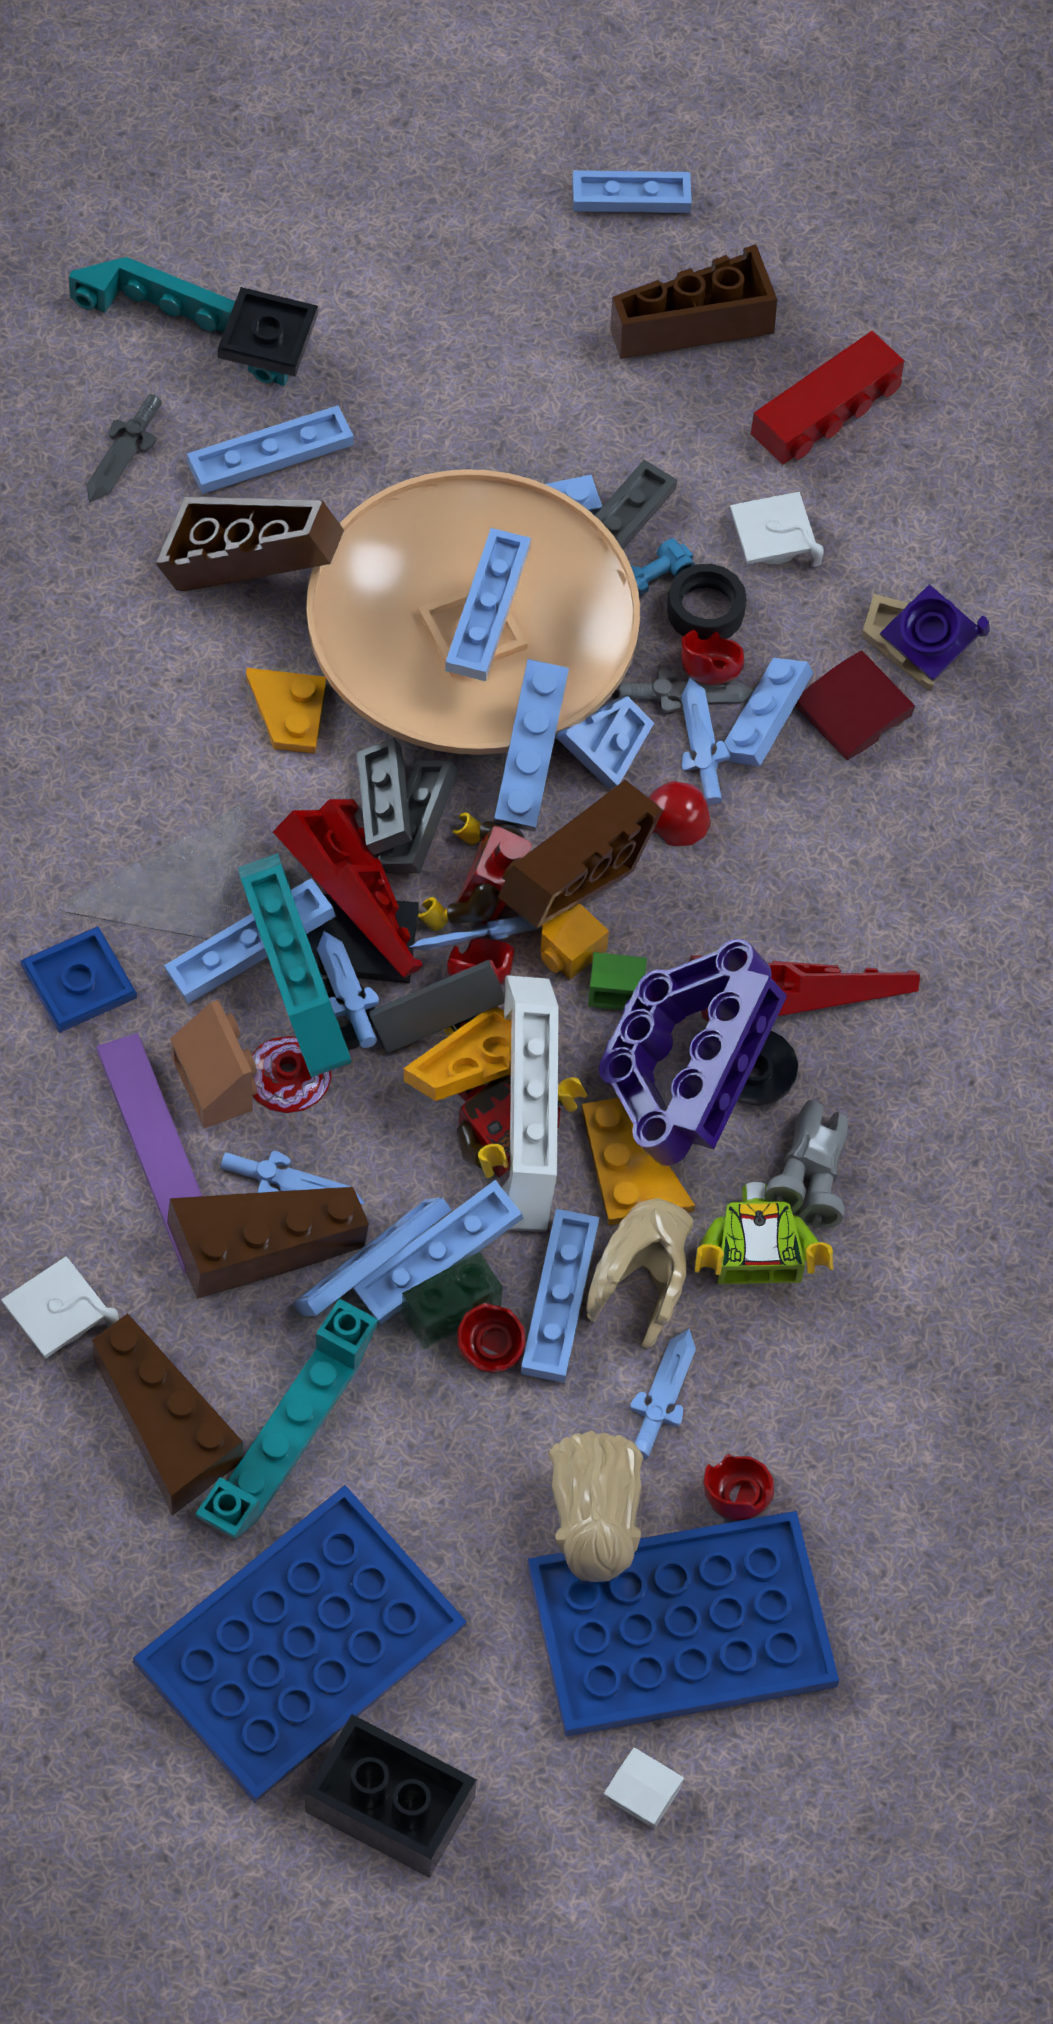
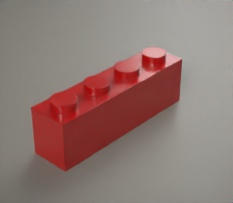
[751,331,905,465]

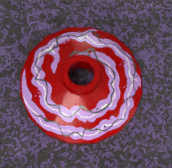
[252,1036,332,1113]

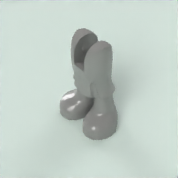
[764,1100,848,1228]

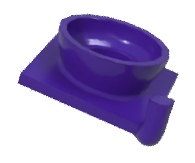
[880,584,990,681]

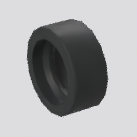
[667,564,747,640]

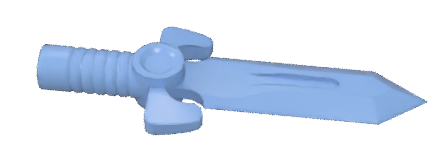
[681,677,730,804]
[409,916,540,950]
[317,931,379,1048]
[220,1151,365,1204]
[630,1329,696,1460]

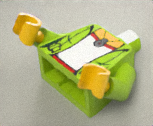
[694,1182,834,1284]

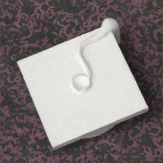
[730,492,824,567]
[1,1256,119,1359]

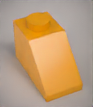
[540,904,609,980]

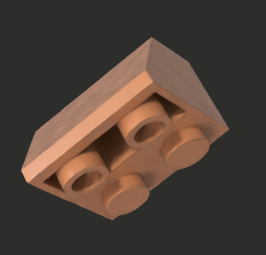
[170,1000,257,1129]

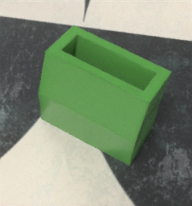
[588,952,647,1010]

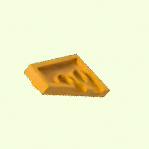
[403,1006,512,1102]
[581,1098,695,1226]

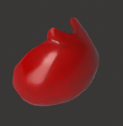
[681,630,745,685]
[648,781,711,846]
[447,938,515,987]
[457,1303,526,1373]
[703,1454,774,1521]

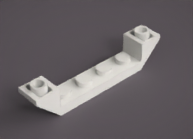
[502,975,558,1232]

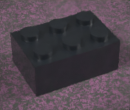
[305,1714,477,1878]

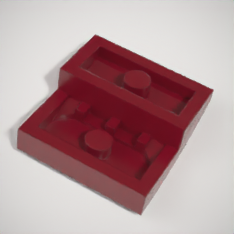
[795,650,915,761]

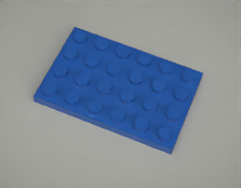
[133,1485,467,1803]
[527,1511,839,1737]

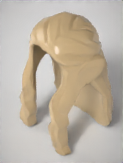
[587,1198,693,1349]
[548,1430,644,1582]

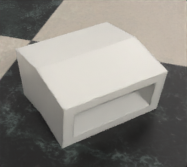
[604,1748,684,1829]

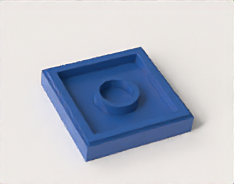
[20,926,137,1033]

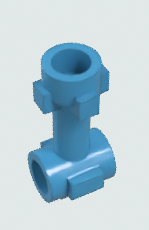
[631,538,695,596]

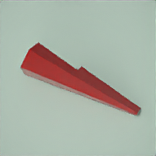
[273,799,423,977]
[690,955,920,1022]

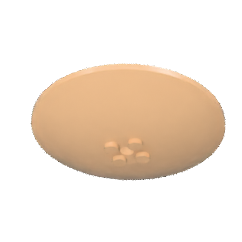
[306,469,640,755]

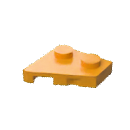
[246,668,326,754]

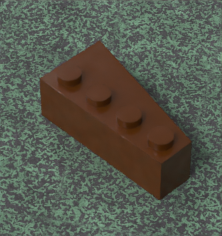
[610,244,777,359]
[156,496,344,591]
[498,780,664,928]
[167,1187,369,1299]
[92,1313,243,1516]

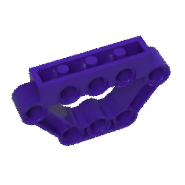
[599,939,787,1166]

